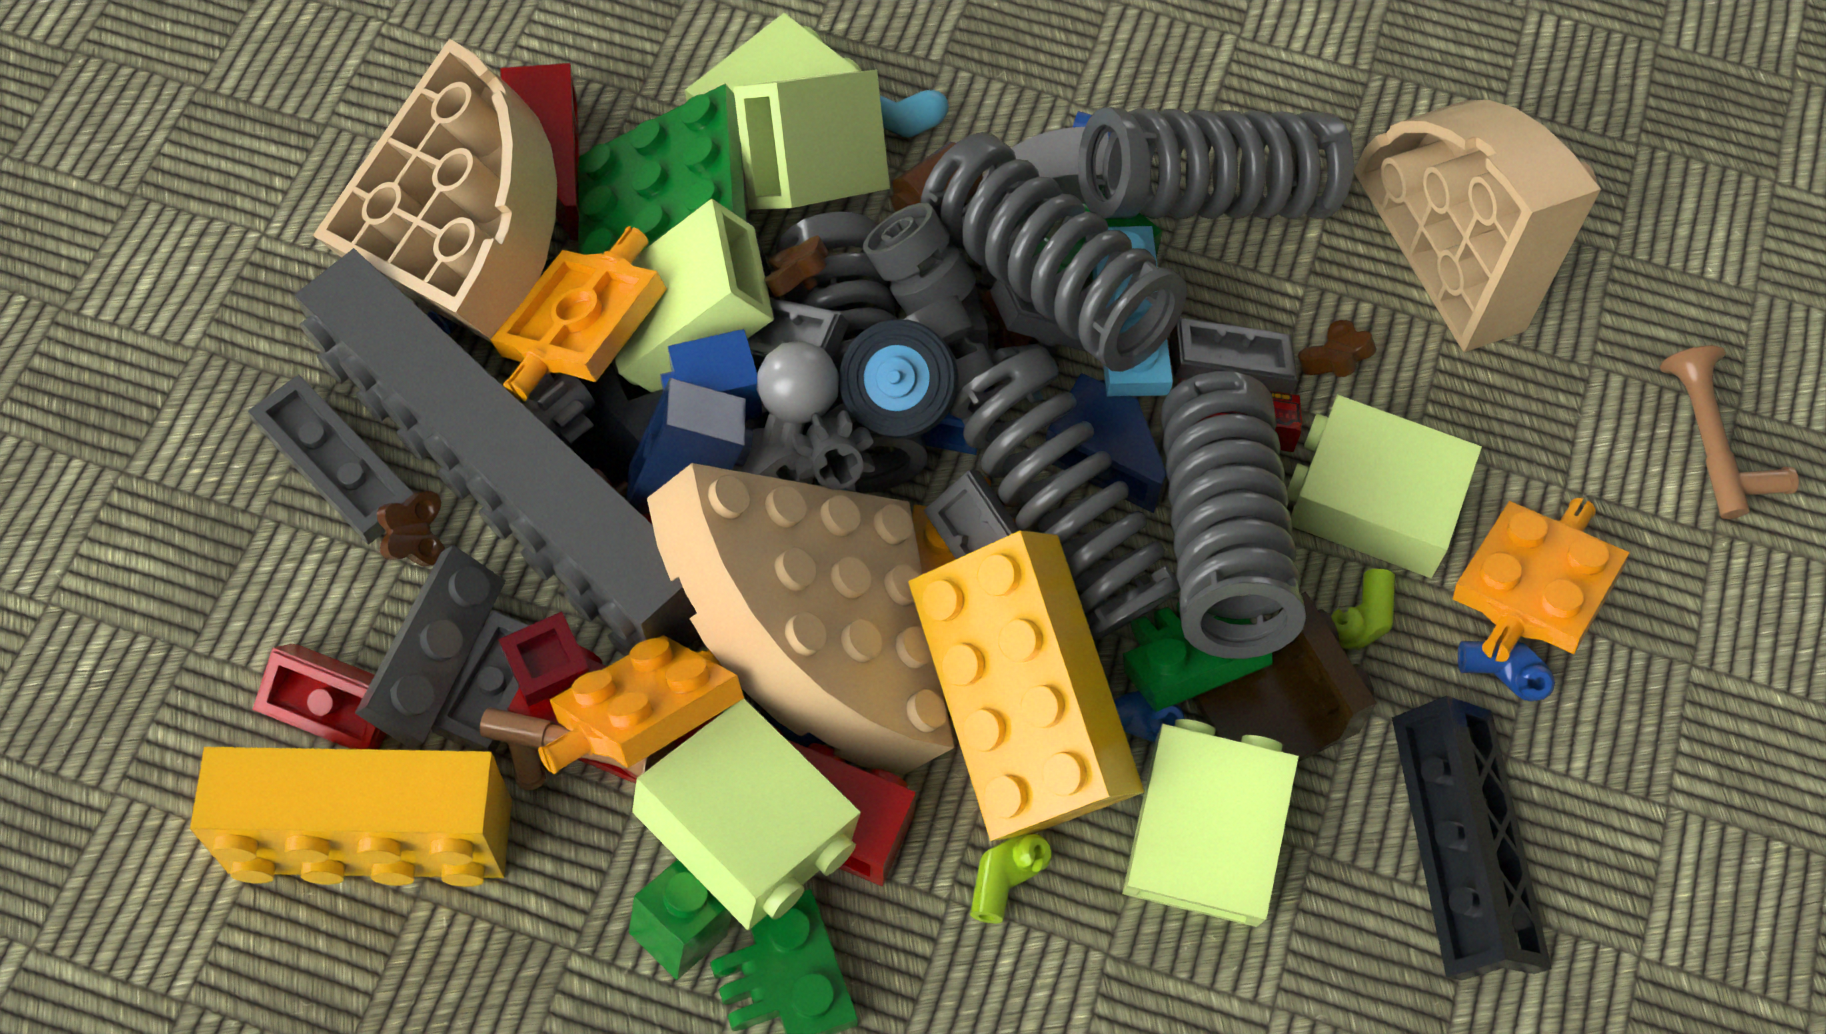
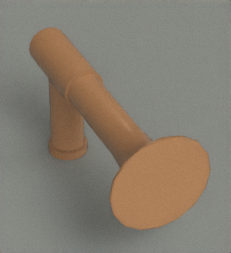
[1660,345,1799,519]
[480,707,675,790]

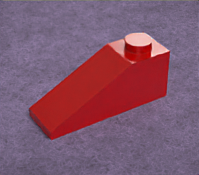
[500,63,580,240]

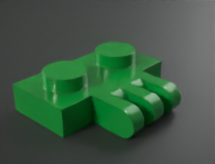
[1123,602,1272,712]
[710,889,858,1034]

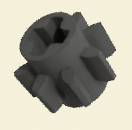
[523,373,595,446]
[792,410,875,492]

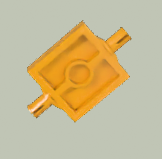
[490,226,667,401]
[1452,498,1630,662]
[538,635,744,774]

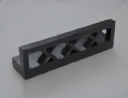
[1392,695,1552,981]

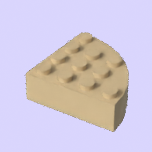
[312,38,557,343]
[1354,100,1601,353]
[647,463,954,775]

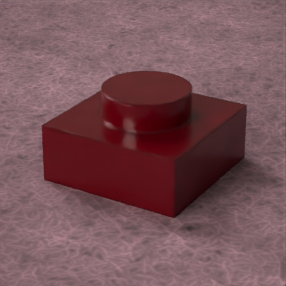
[498,611,590,707]

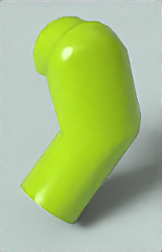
[1330,569,1396,650]
[970,834,1052,924]

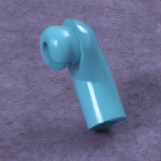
[880,90,949,138]

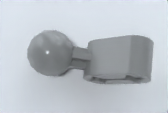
[732,340,839,484]

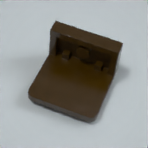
[1192,591,1377,763]

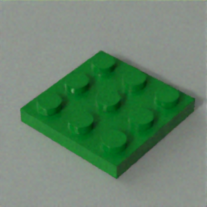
[578,83,746,255]

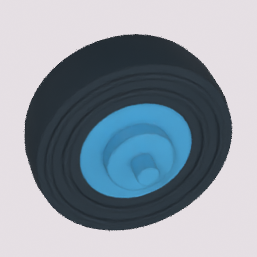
[839,319,958,439]

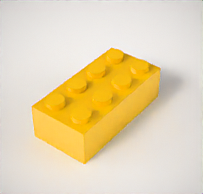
[908,530,1145,841]
[190,747,512,887]

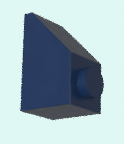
[1045,373,1167,513]
[626,378,753,515]

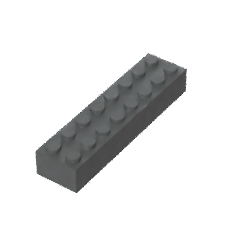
[294,248,700,657]

